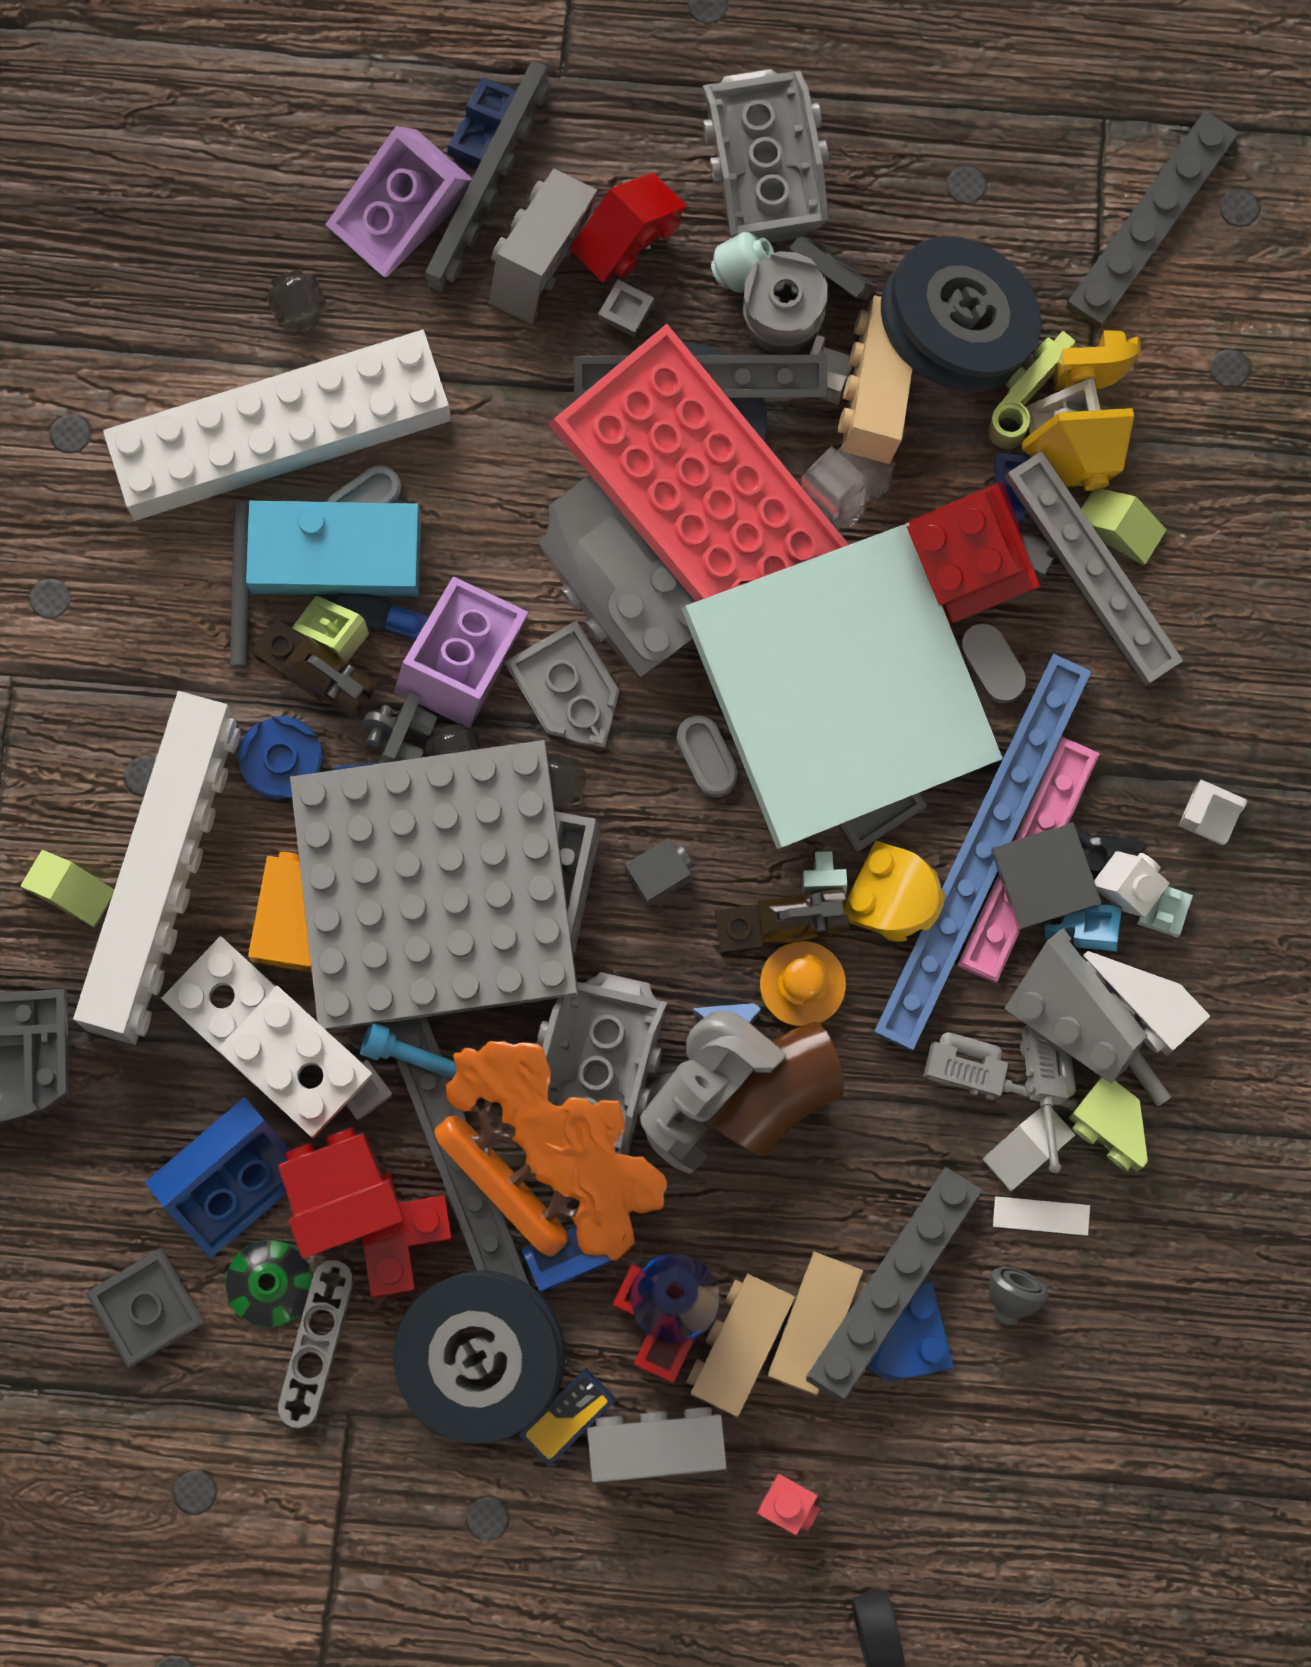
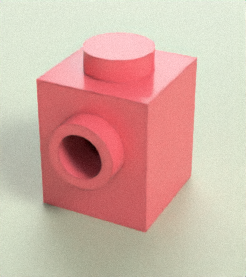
[756,1474,820,1535]

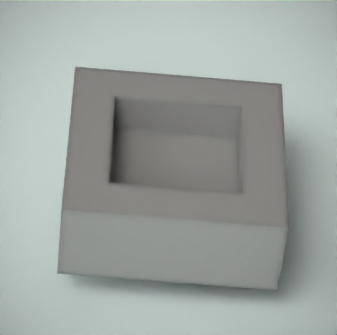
[598,280,654,338]
[346,1060,393,1121]

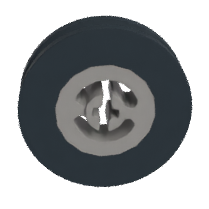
[394,1270,566,1443]

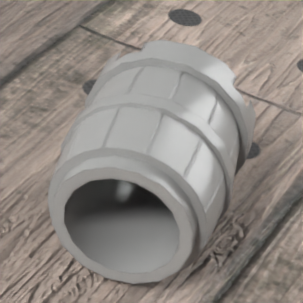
[743,251,828,355]

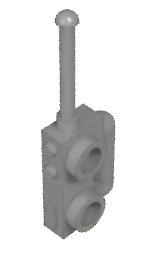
[1020,1025,1076,1173]
[923,1032,1078,1111]

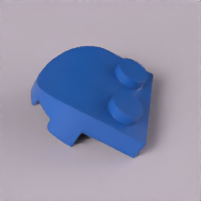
[868,1282,954,1382]

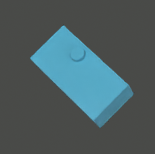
[246,501,421,597]

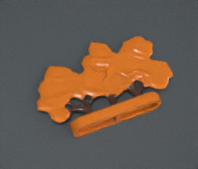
[434,1041,667,1261]

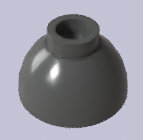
[989,1267,1049,1325]

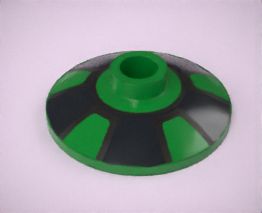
[225,1240,313,1327]

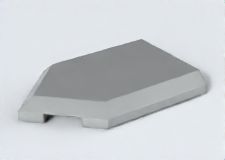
[504,620,620,748]

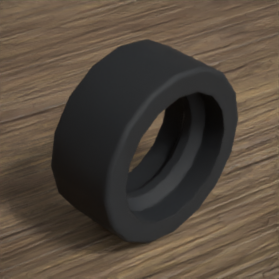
[851,1590,906,1667]

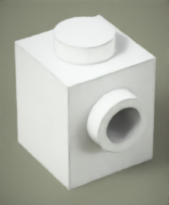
[1094,851,1170,917]

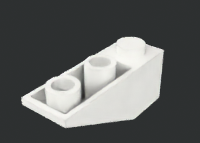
[1082,951,1210,1056]

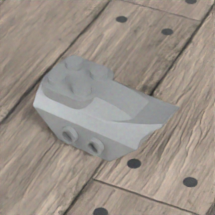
[703,69,829,243]
[538,476,695,677]
[537,972,667,1155]

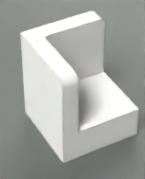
[810,335,852,405]
[1178,780,1247,845]

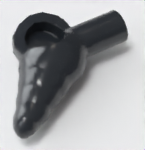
[1073,822,1147,872]

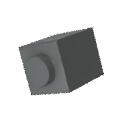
[625,838,694,908]

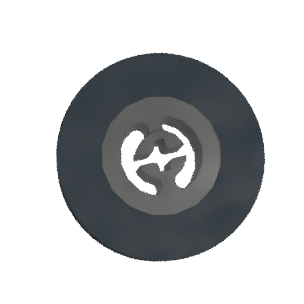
[880,237,1041,392]

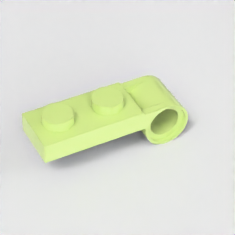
[989,331,1076,449]

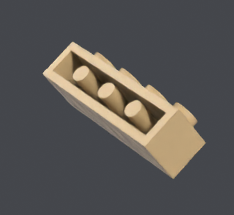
[838,295,912,464]

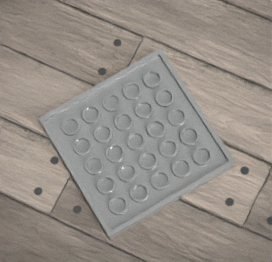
[290,740,579,1031]

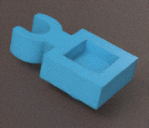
[1045,904,1122,952]

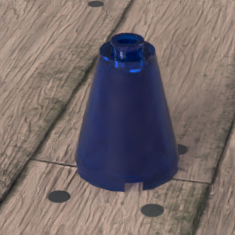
[631,1254,719,1343]

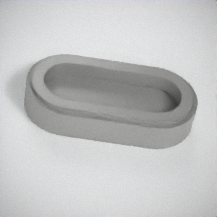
[327,465,401,503]
[961,624,1026,704]
[677,715,737,797]

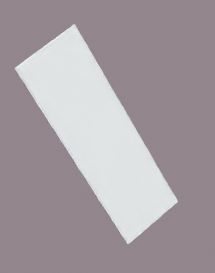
[993,1196,1090,1235]

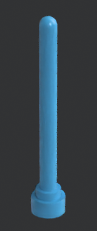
[360,1022,457,1079]

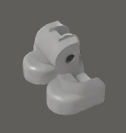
[639,1010,787,1174]

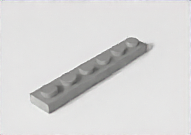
[1004,451,1183,686]

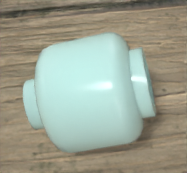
[711,232,774,293]

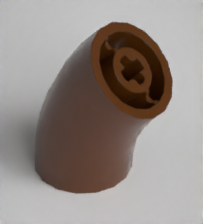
[706,1021,844,1157]

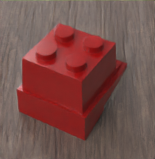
[905,482,1041,625]
[278,1127,404,1259]

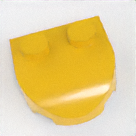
[1053,330,1141,391]
[844,840,945,942]

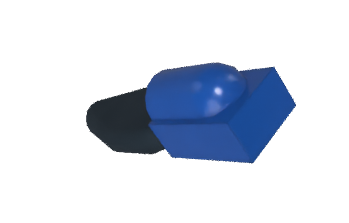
[336,594,429,641]

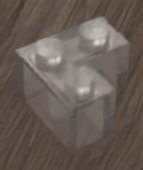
[801,446,895,531]

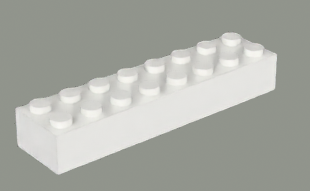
[103,329,452,521]
[73,691,241,1045]

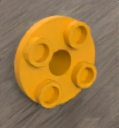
[760,941,846,1028]

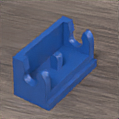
[522,1226,621,1294]

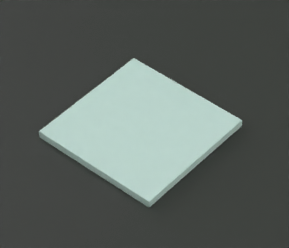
[681,523,1003,849]

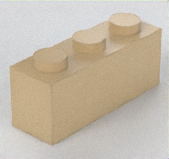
[766,1252,867,1396]
[686,1274,795,1418]

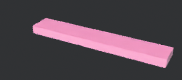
[957,736,1100,984]

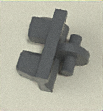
[361,691,438,764]

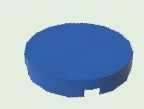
[238,716,324,801]

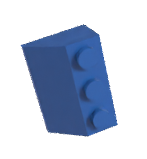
[144,1097,290,1259]

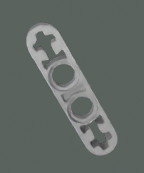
[278,1260,354,1428]

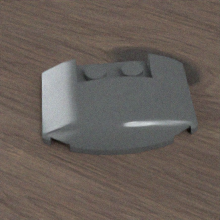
[0,989,69,1123]

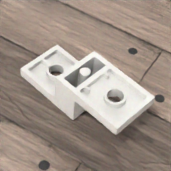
[161,936,373,1139]

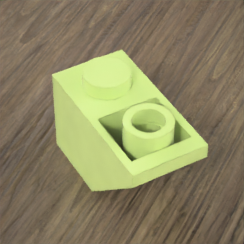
[1069,1077,1148,1172]

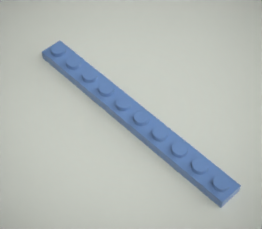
[873,654,1092,1052]

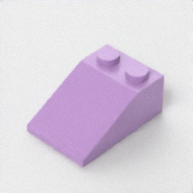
[325,126,472,277]
[393,576,529,729]

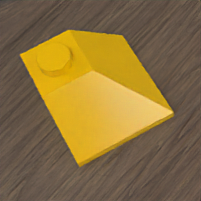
[1021,408,1134,491]

